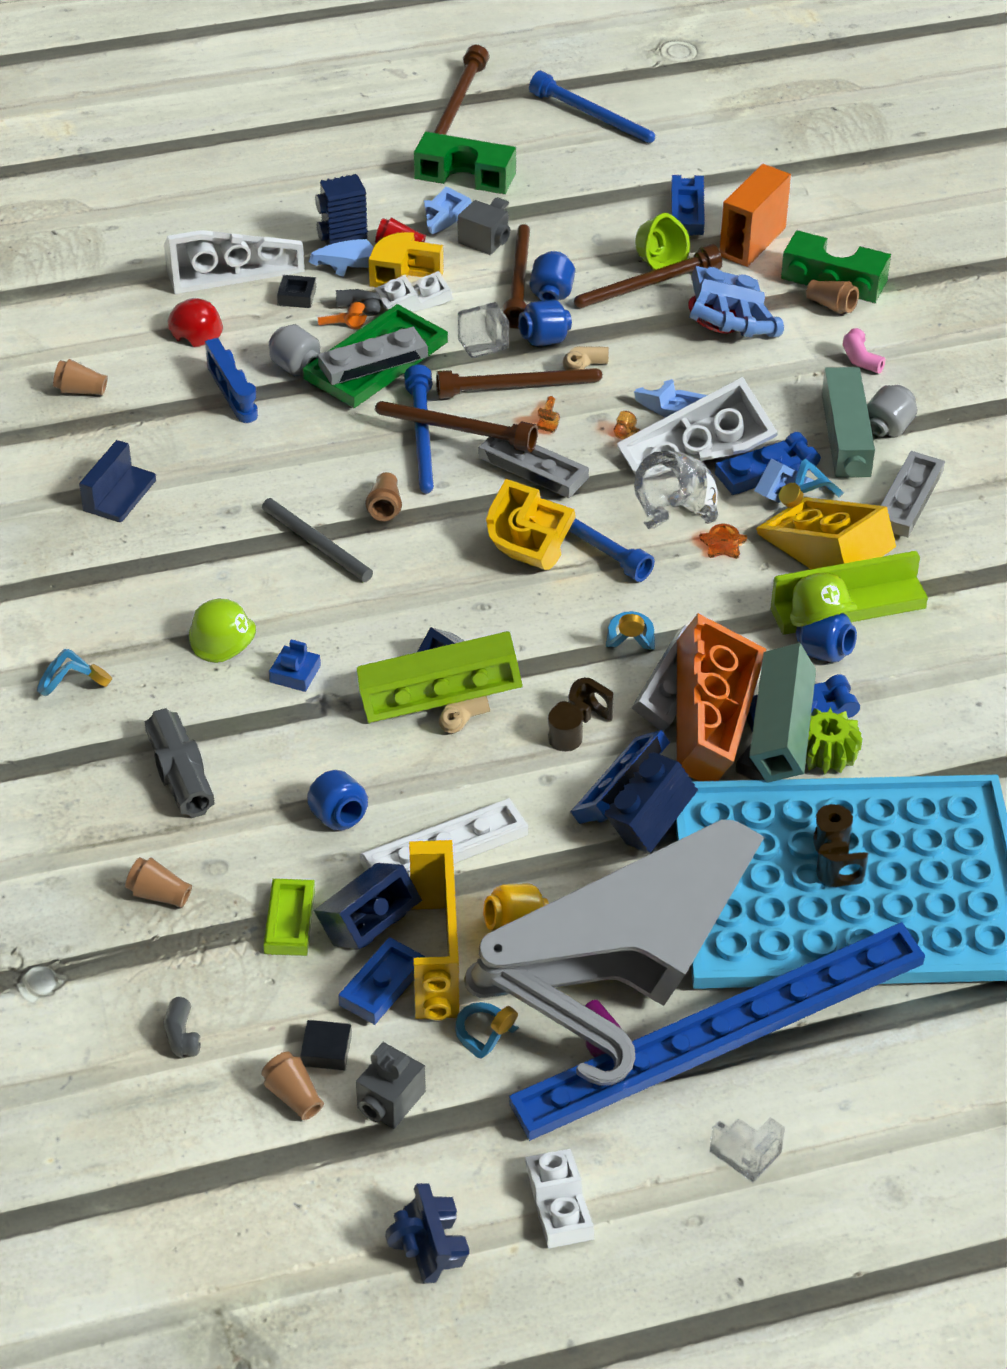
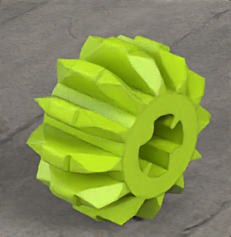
[806,707,863,775]

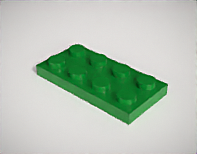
[303,304,448,408]

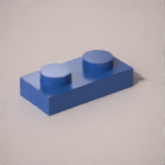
[338,937,425,1025]

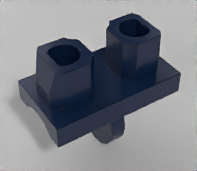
[385,1183,470,1283]

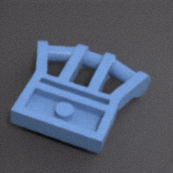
[689,266,784,337]

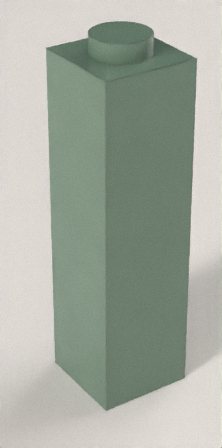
[822,367,875,478]
[750,643,816,783]

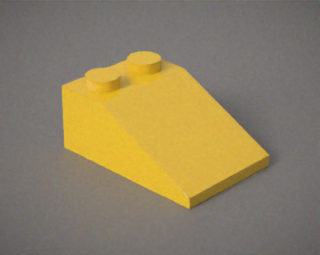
[756,497,896,569]

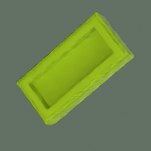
[264,878,315,956]

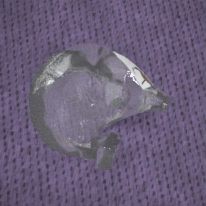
[634,451,718,530]

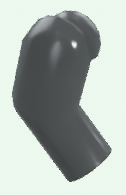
[336,289,382,315]
[163,997,201,1058]

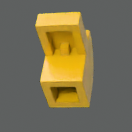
[369,232,444,287]

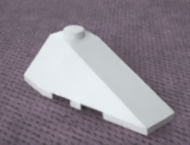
[164,230,305,294]
[617,377,778,474]

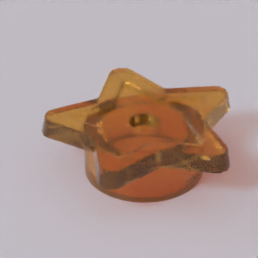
[699,523,748,559]

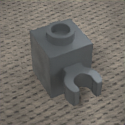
[457,197,510,255]
[356,1042,426,1129]

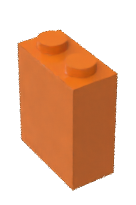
[719,163,791,267]

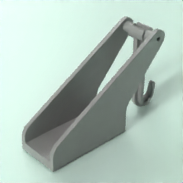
[464,820,764,1086]

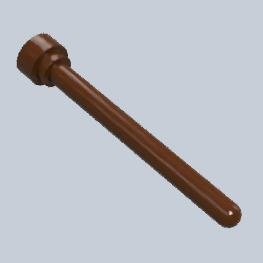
[434,44,489,135]
[501,224,530,329]
[574,244,722,308]
[436,368,603,399]
[375,401,538,453]

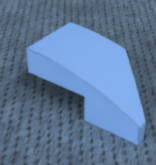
[424,186,472,234]
[309,239,374,277]
[634,379,707,417]
[754,458,814,503]

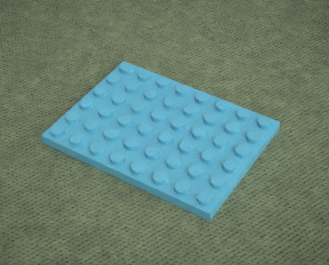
[675,774,1007,989]

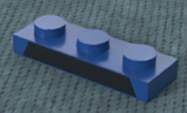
[570,730,670,824]

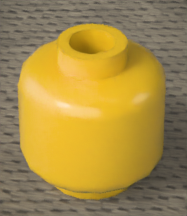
[483,883,549,931]

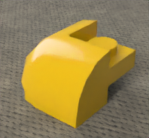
[486,479,576,570]

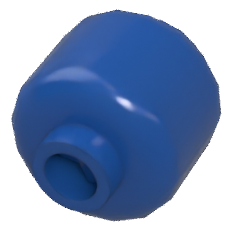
[529,251,576,301]
[519,300,572,347]
[796,613,857,662]
[307,770,368,831]

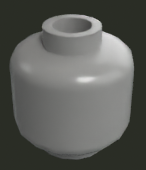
[269,324,321,376]
[867,385,918,437]

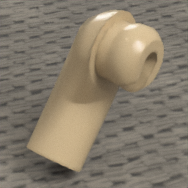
[562,346,609,370]
[439,696,490,733]

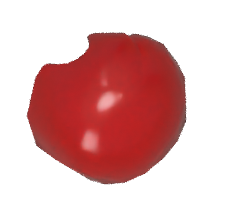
[167,298,224,347]

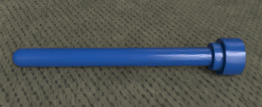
[529,70,656,143]
[404,365,434,494]
[569,518,655,582]

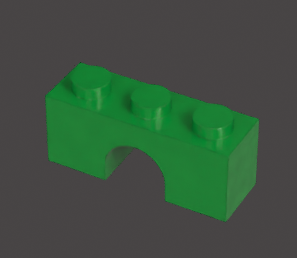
[414,131,516,195]
[781,230,891,303]

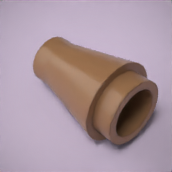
[806,280,859,314]
[53,359,108,396]
[365,472,402,521]
[125,857,192,908]
[261,1051,324,1120]

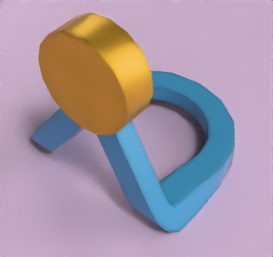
[779,459,844,507]
[606,611,655,650]
[37,649,112,696]
[455,1002,519,1058]

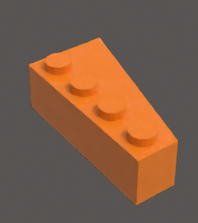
[677,613,767,781]

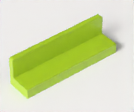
[770,551,928,635]
[357,631,523,723]

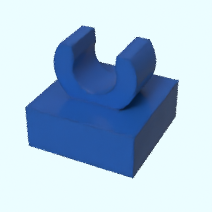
[269,639,321,692]

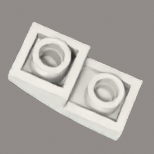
[375,271,454,312]
[525,1149,594,1249]

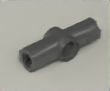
[144,708,215,818]

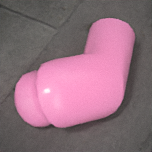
[842,328,885,374]

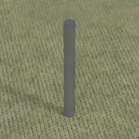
[262,498,373,582]

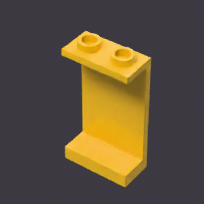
[409,840,459,1020]

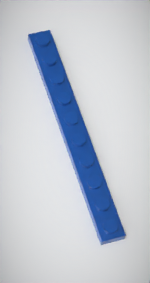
[509,922,925,1141]

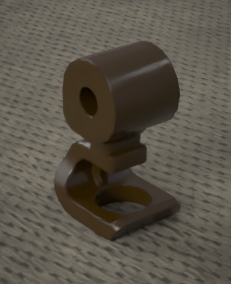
[548,677,614,752]
[813,804,869,887]

